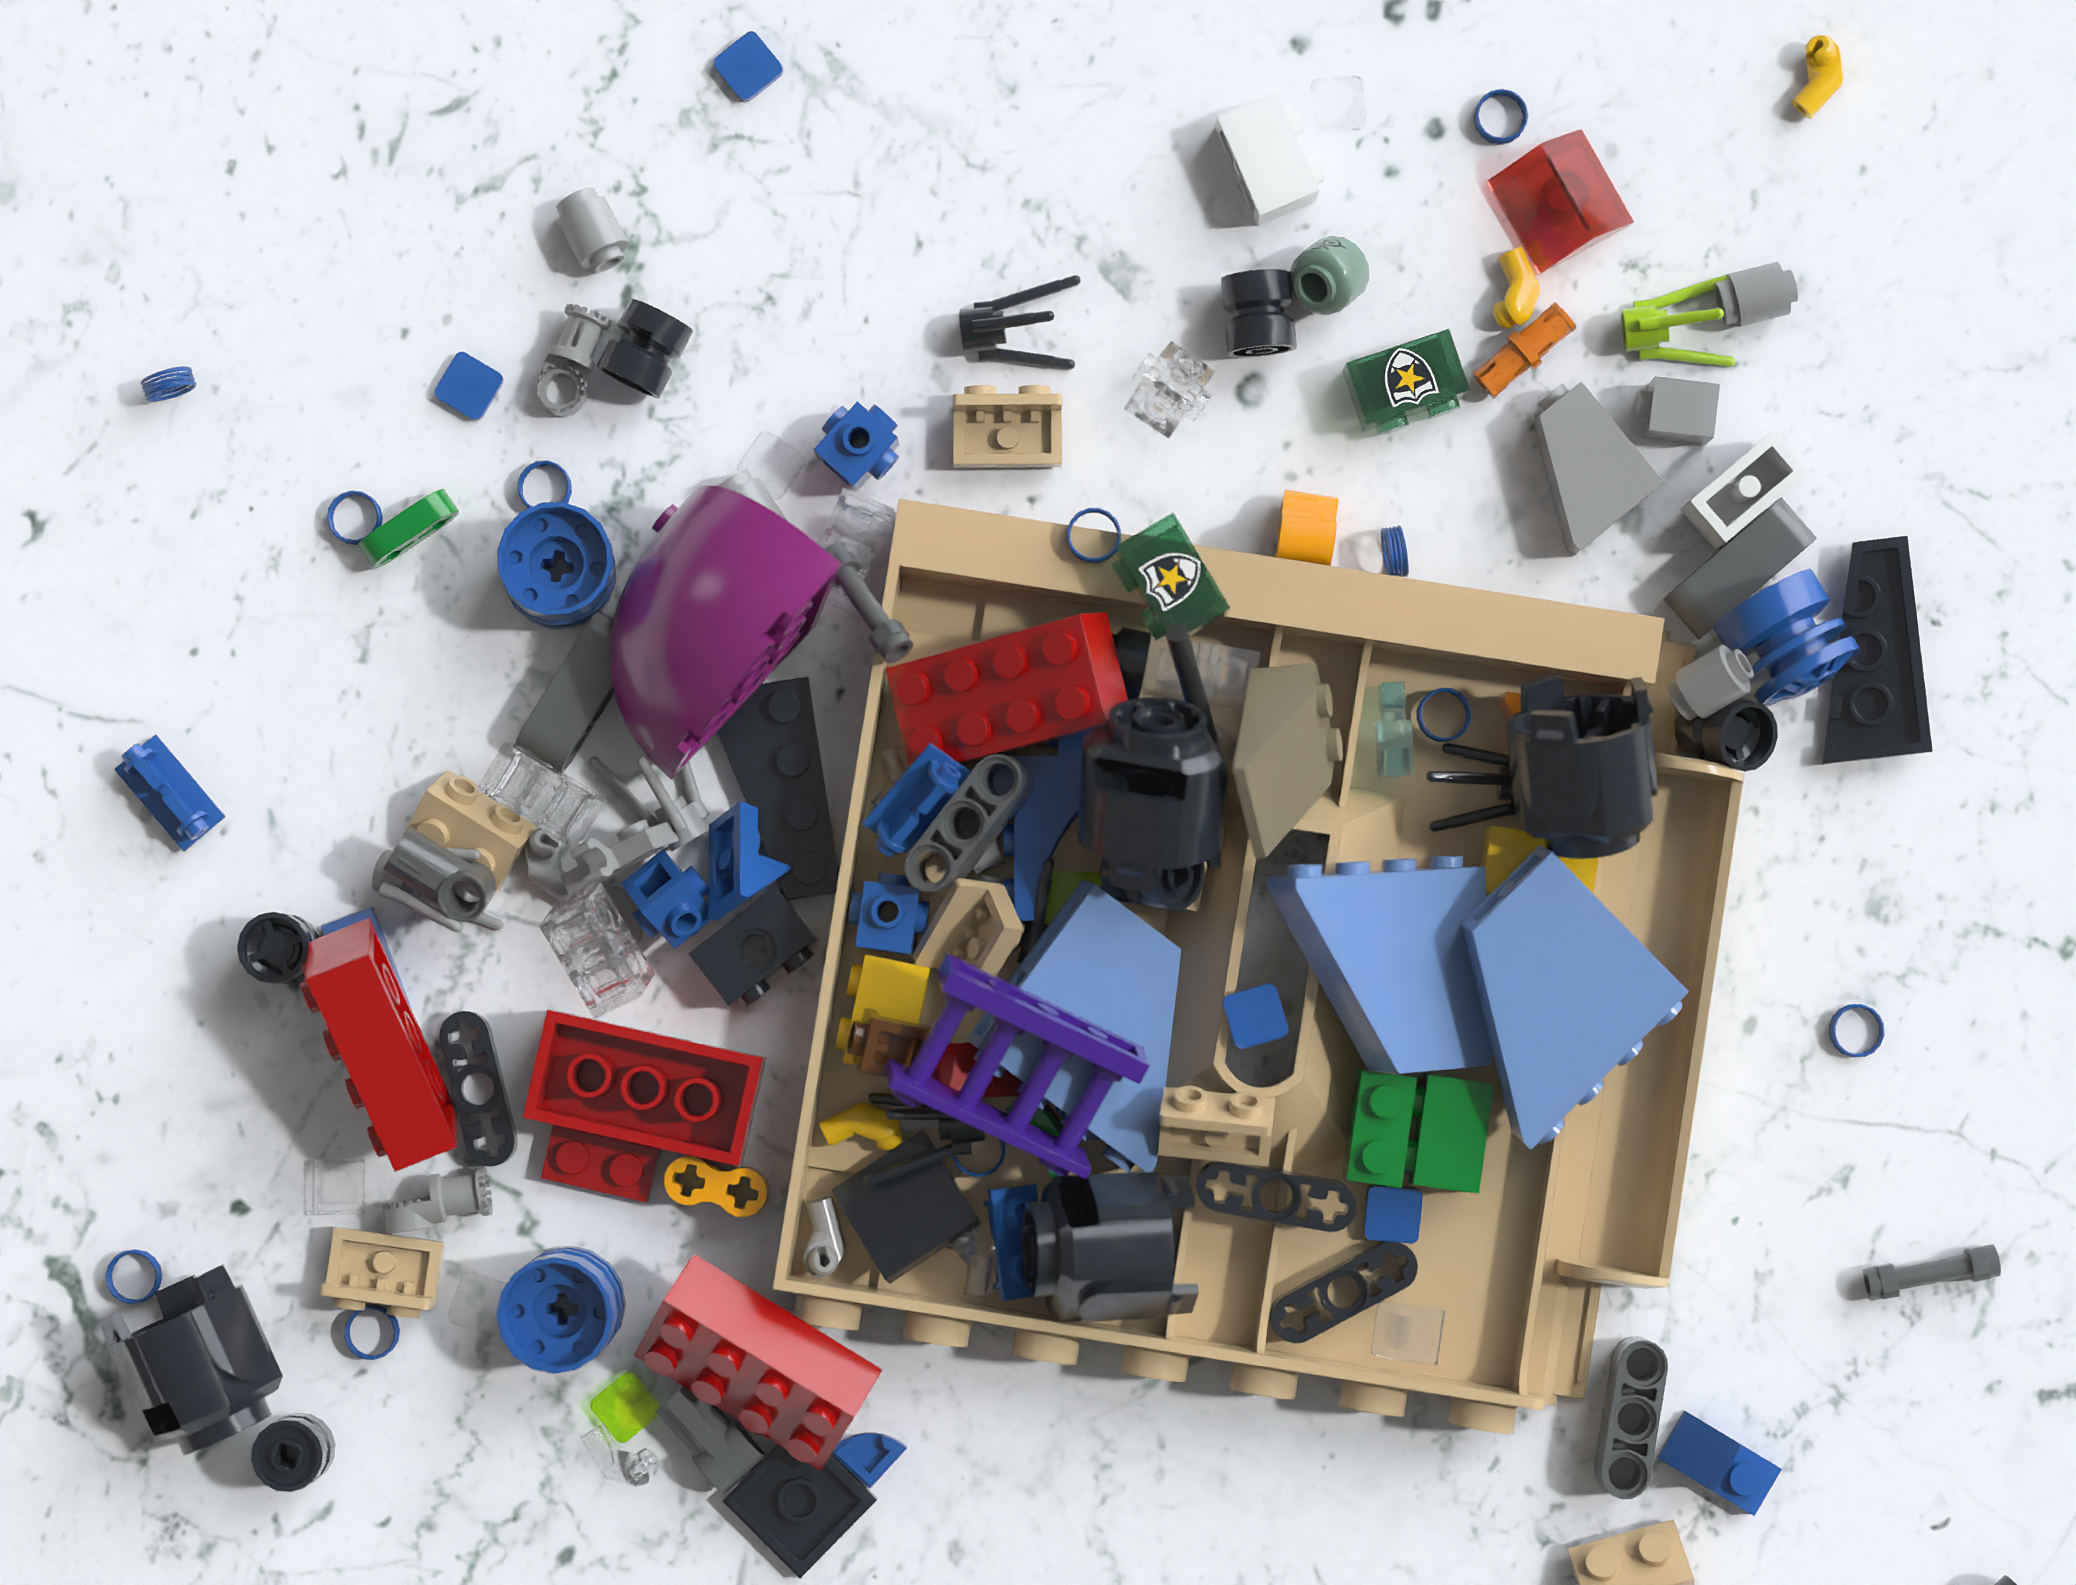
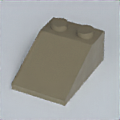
[1233,663,1343,859]

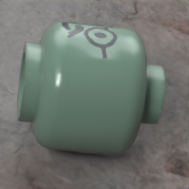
[1290,236,1370,315]

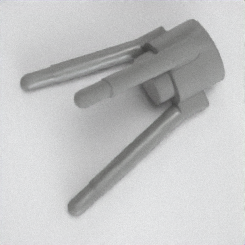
[589,756,709,852]
[372,848,503,932]

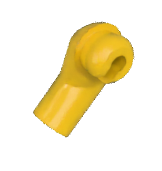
[1791,35,1844,119]
[1493,247,1540,329]
[819,1102,903,1150]

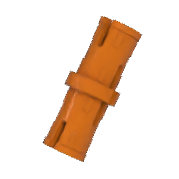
[1472,302,1577,399]

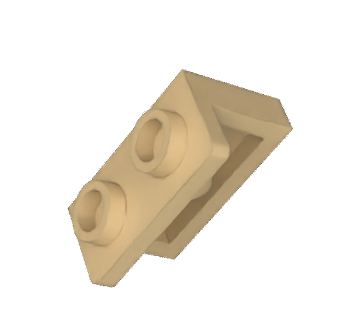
[953,385,1062,468]
[401,771,538,895]
[912,878,1024,1009]
[1158,1086,1275,1167]
[319,1226,445,1318]
[1568,1519,1694,1585]

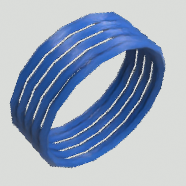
[1474,89,1528,145]
[140,366,197,402]
[517,460,572,508]
[327,490,383,545]
[1067,508,1121,563]
[1381,525,1409,578]
[1416,688,1472,742]
[1829,1004,1885,1058]
[952,1138,1006,1177]
[105,1249,162,1304]
[344,1305,400,1360]

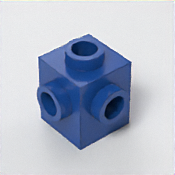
[813,401,900,492]
[621,849,712,949]
[849,872,930,955]

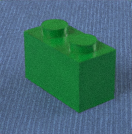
[1342,1069,1417,1188]
[1404,1074,1494,1194]

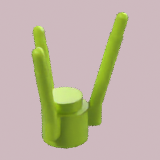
[1621,272,1735,367]

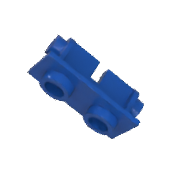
[114,734,226,852]
[862,743,971,857]
[983,1184,1038,1301]

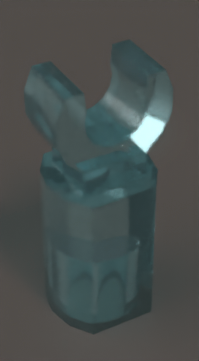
[1375,681,1415,778]

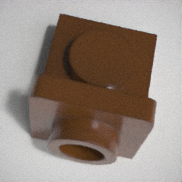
[847,1008,932,1077]

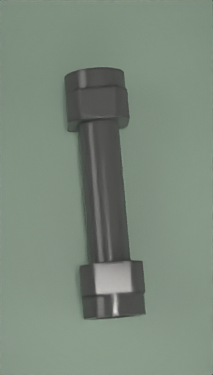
[825,542,913,663]
[1863,1244,2001,1301]

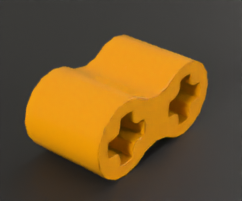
[1275,489,1338,566]
[664,1155,770,1217]

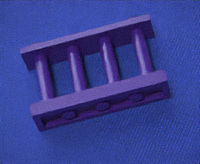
[884,953,1150,1179]

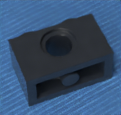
[688,887,818,1008]

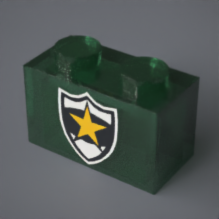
[1342,329,1470,436]
[1111,512,1231,641]

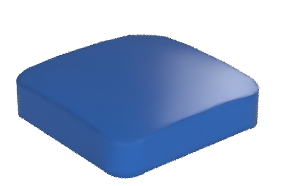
[714,31,783,102]
[434,352,504,421]
[1222,983,1289,1049]
[1364,1184,1423,1244]

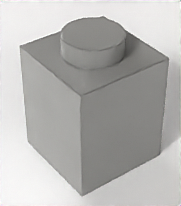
[1634,376,1720,445]

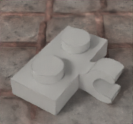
[560,819,679,895]

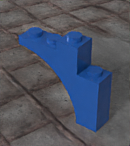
[992,700,1185,924]

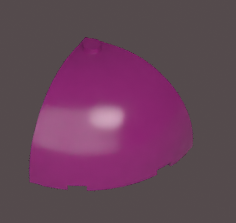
[610,485,841,780]

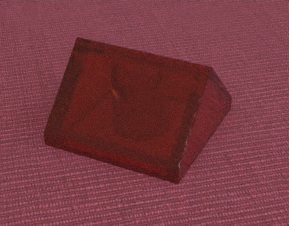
[1487,129,1634,275]

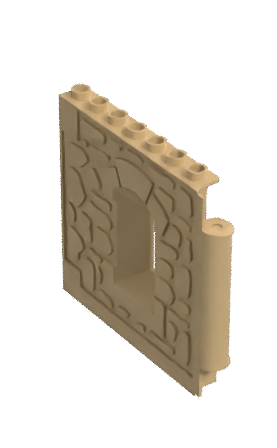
[773,499,1745,1434]

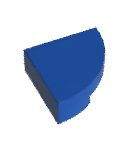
[832,1432,907,1489]

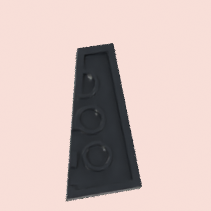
[1822,536,1933,765]
[717,677,839,900]

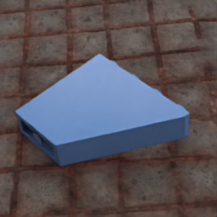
[1461,845,1689,1150]
[1267,855,1492,1074]
[965,879,1181,1173]

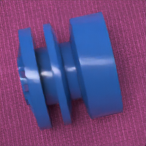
[497,502,616,630]
[1712,569,1861,707]
[496,1246,626,1374]

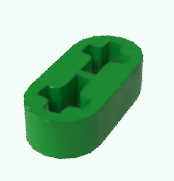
[358,489,459,569]

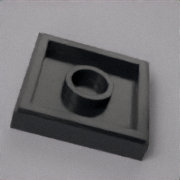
[831,1130,982,1284]
[722,1444,878,1579]

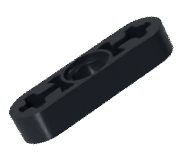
[439,1011,518,1167]
[1196,1161,1356,1232]
[1269,1241,1418,1343]

